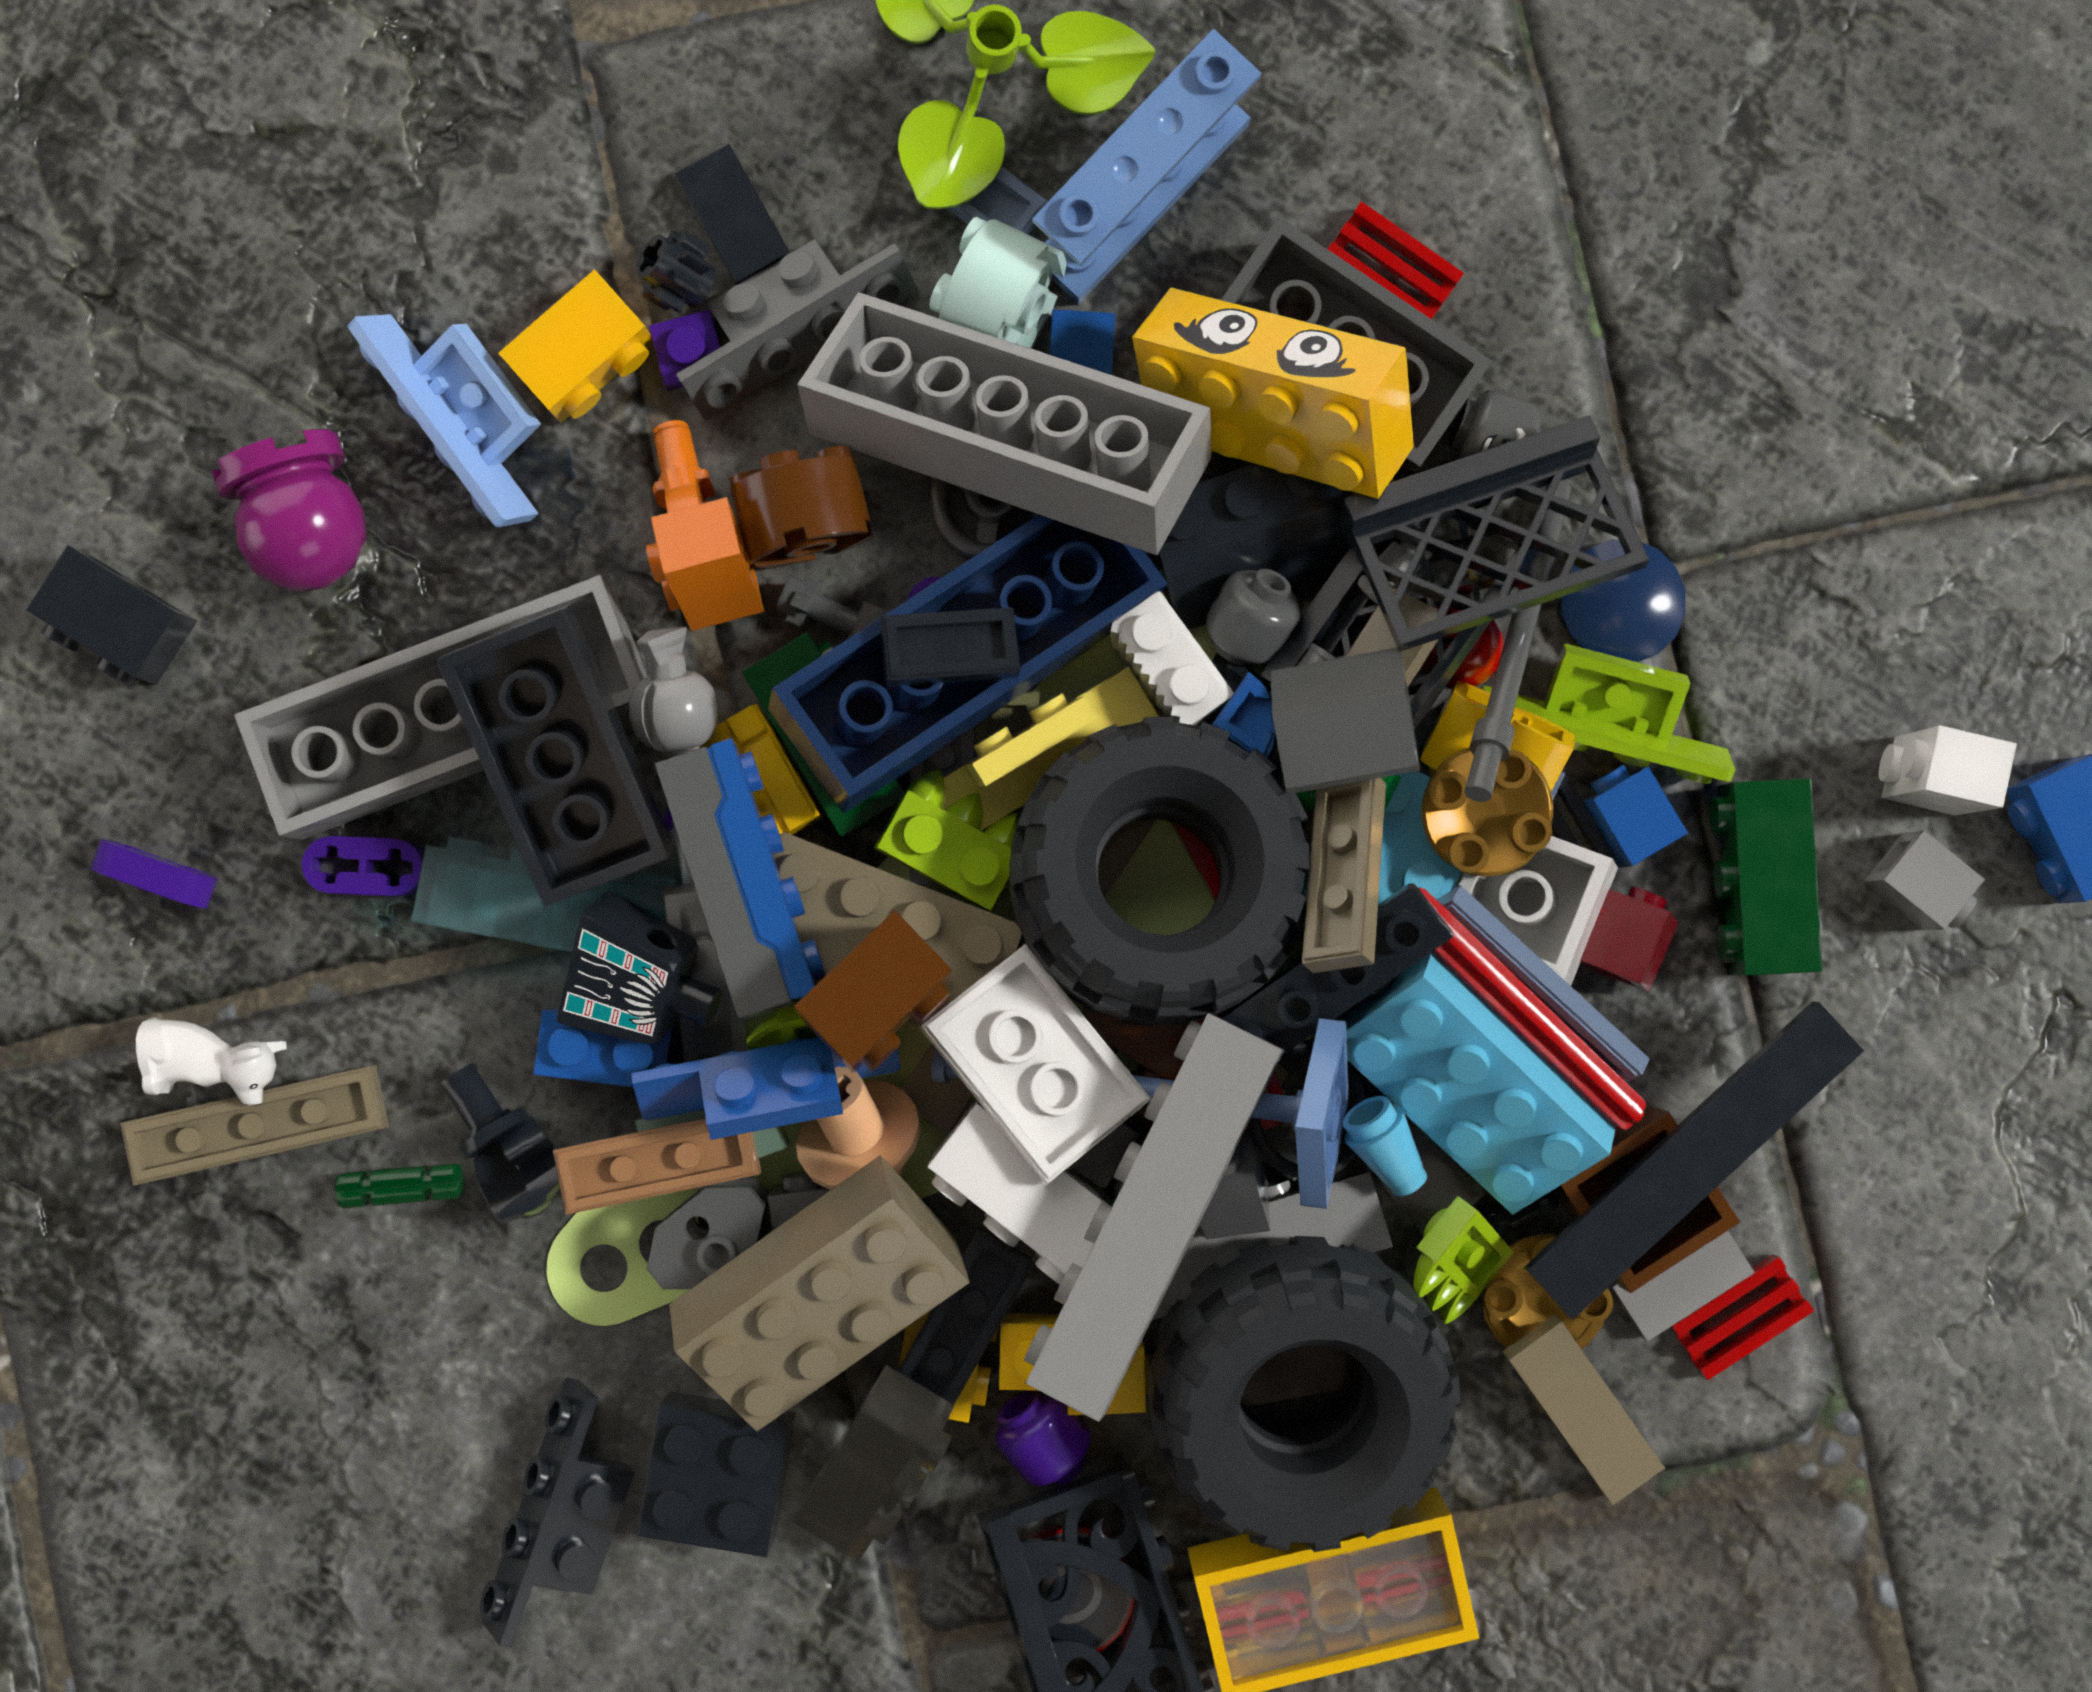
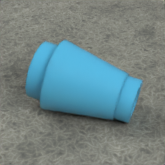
[1343,1096,1427,1196]

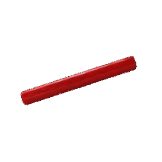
[1419,887,1646,1130]

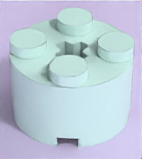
[929,217,1067,349]

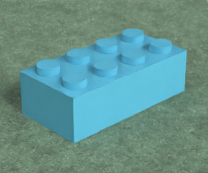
[1338,951,1616,1215]

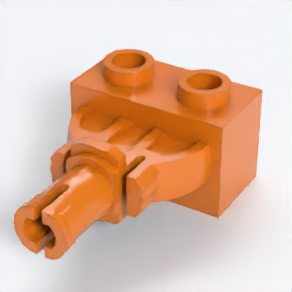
[646,420,765,631]

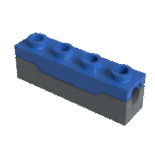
[655,738,826,1021]

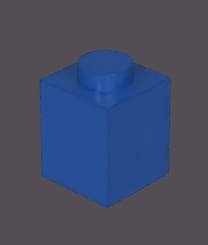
[1583,764,1688,868]

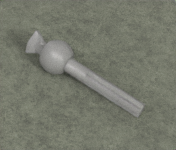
[629,627,719,884]

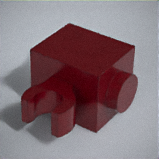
[1580,886,1678,993]

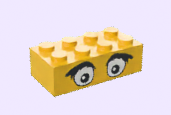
[1132,288,1414,499]

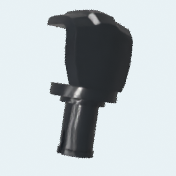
[439,1063,561,1224]

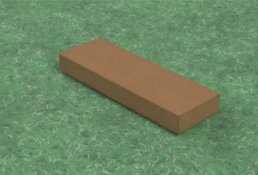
[553,1118,762,1215]

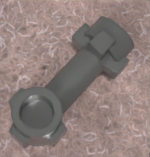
[776,576,890,639]

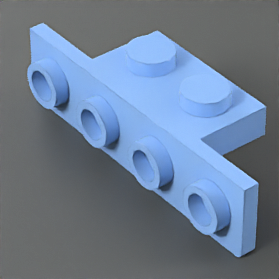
[347,314,541,527]

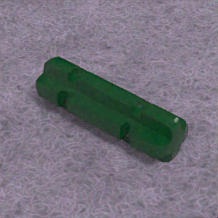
[335,1163,465,1209]

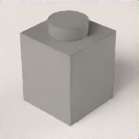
[1863,830,1985,930]

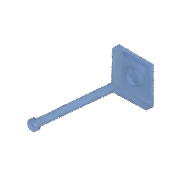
[931,1018,1349,1209]

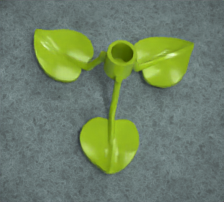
[875,0,1155,209]

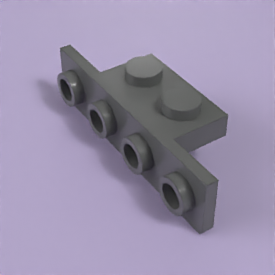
[676,239,918,420]

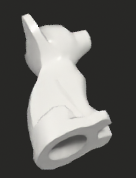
[136,1017,287,1106]

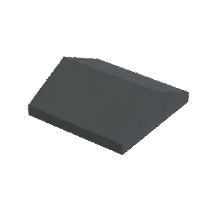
[1271,647,1420,794]

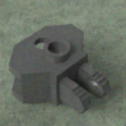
[647,1176,770,1289]

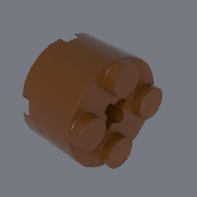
[729,445,873,568]

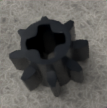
[636,230,716,313]

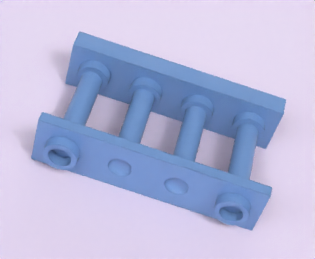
[1032,28,1262,305]

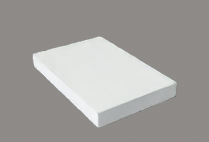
[921,944,1151,1185]

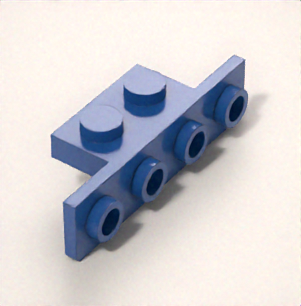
[631,1033,901,1140]

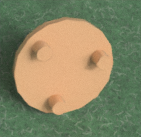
[796,1067,921,1190]

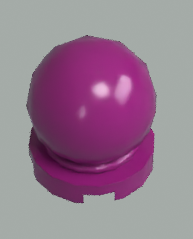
[211,429,367,593]

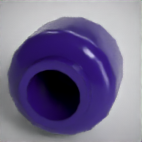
[996,1390,1091,1486]

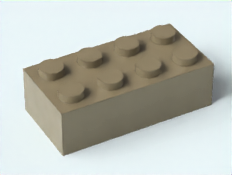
[774,832,1024,1027]
[669,1155,970,1431]

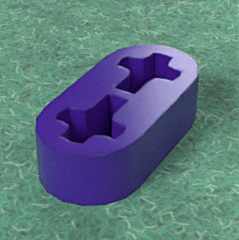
[301,836,430,897]
[90,838,218,909]

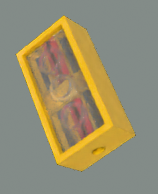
[1187,1487,1480,1692]

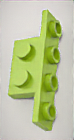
[1482,643,1736,783]

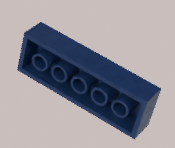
[768,515,1168,814]

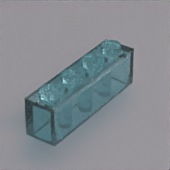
[411,836,675,952]

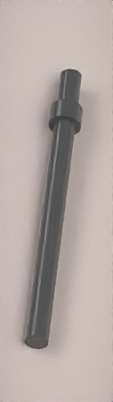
[1464,480,1571,802]

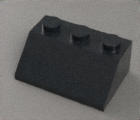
[1150,464,1349,631]

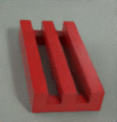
[1327,201,1464,320]
[1670,1254,1815,1381]

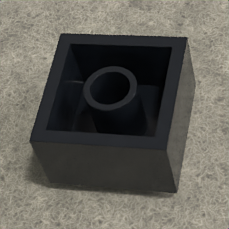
[637,1391,796,1557]

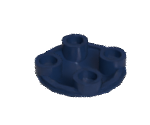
[1557,539,1685,662]

